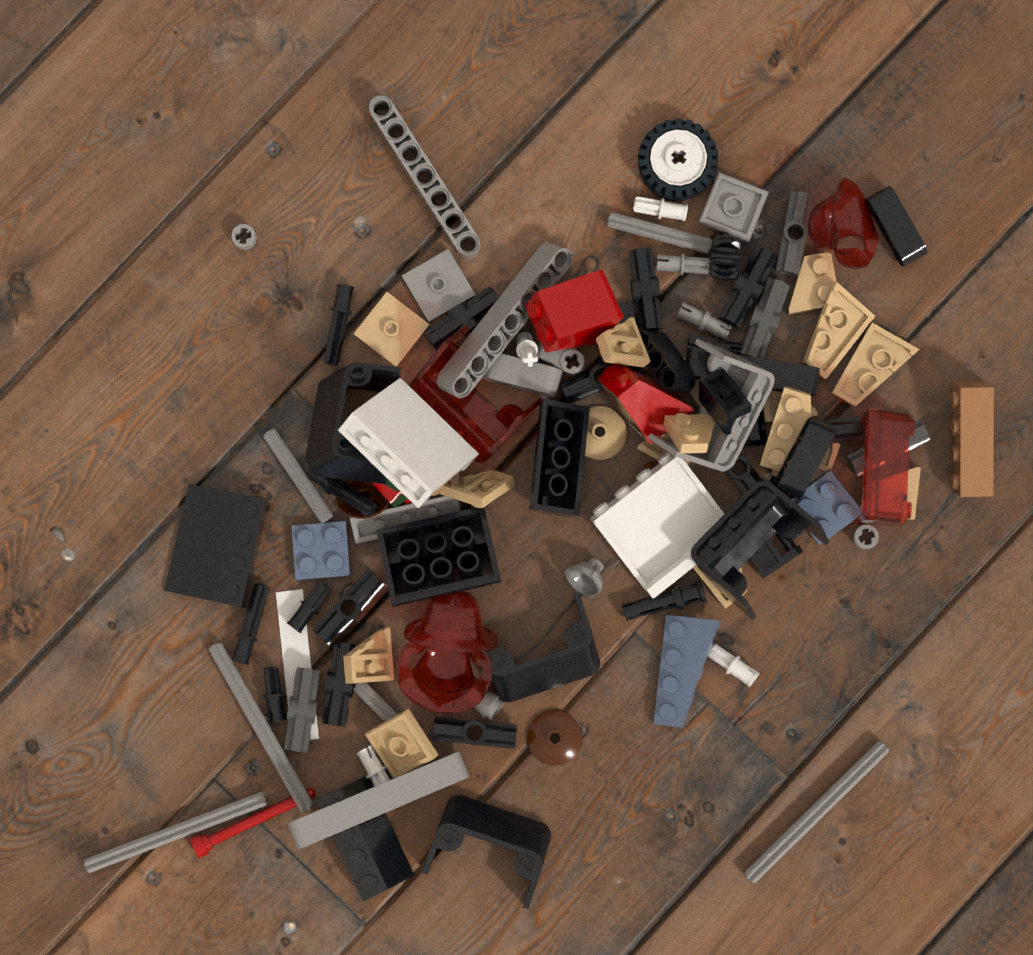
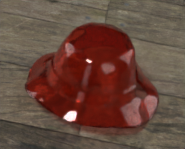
[808,178,878,269]
[404,591,498,652]
[397,626,492,713]

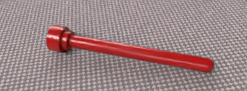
[190,788,316,859]

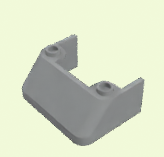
[648,339,775,471]

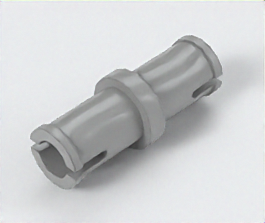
[676,301,732,340]

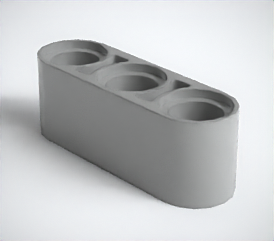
[482,354,563,398]

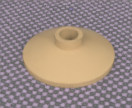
[585,406,627,460]

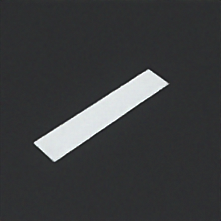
[276,589,319,740]

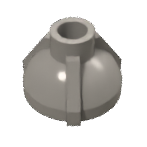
[564,558,604,599]

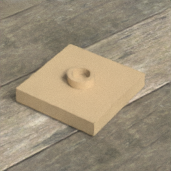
[354,292,430,367]
[365,709,438,779]

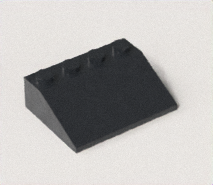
[165,484,269,608]
[376,507,501,607]

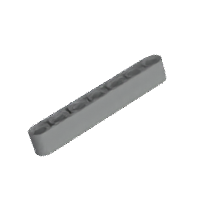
[369,96,480,260]
[437,242,572,398]
[287,751,470,850]

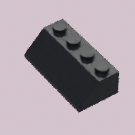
[529,399,590,516]
[315,775,415,901]

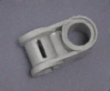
[537,342,585,377]

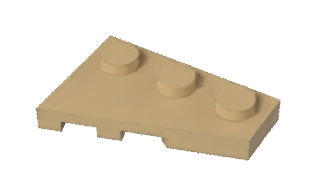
[831,323,920,407]
[760,386,812,481]

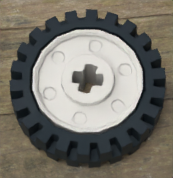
[638,118,718,201]

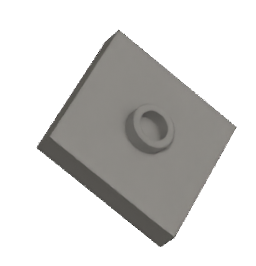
[698,172,769,243]
[402,249,476,323]

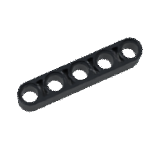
[685,348,820,396]

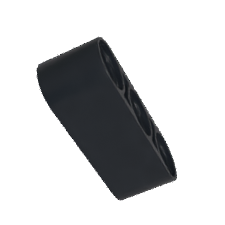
[865,186,928,267]
[639,329,695,393]
[774,417,836,499]

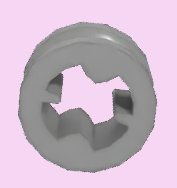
[231,224,257,250]
[853,524,879,550]

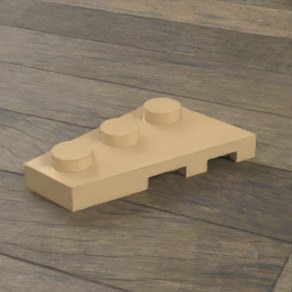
[803,281,875,380]

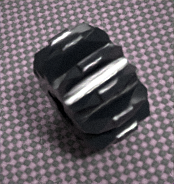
[710,234,741,281]

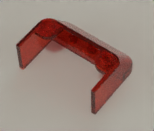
[409,325,541,463]
[855,409,915,526]

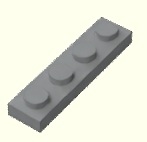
[350,495,461,544]

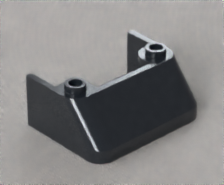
[305,363,401,484]
[691,481,829,620]
[473,592,600,702]
[422,795,551,909]

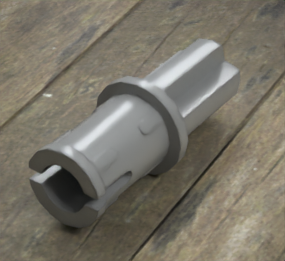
[656,254,711,275]

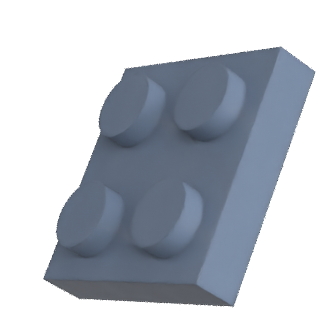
[790,468,864,545]
[291,521,351,581]

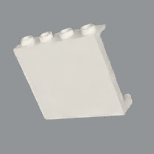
[338,378,479,508]
[590,452,724,599]

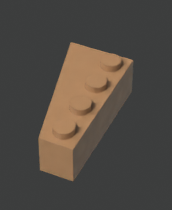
[951,380,994,497]

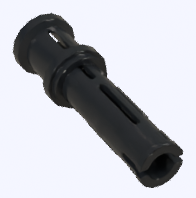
[622,579,707,621]

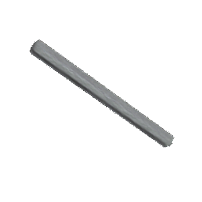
[209,642,314,813]
[744,741,889,883]
[84,792,267,873]

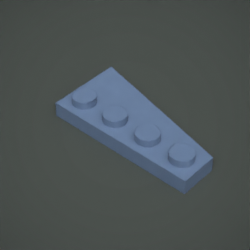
[653,615,721,728]

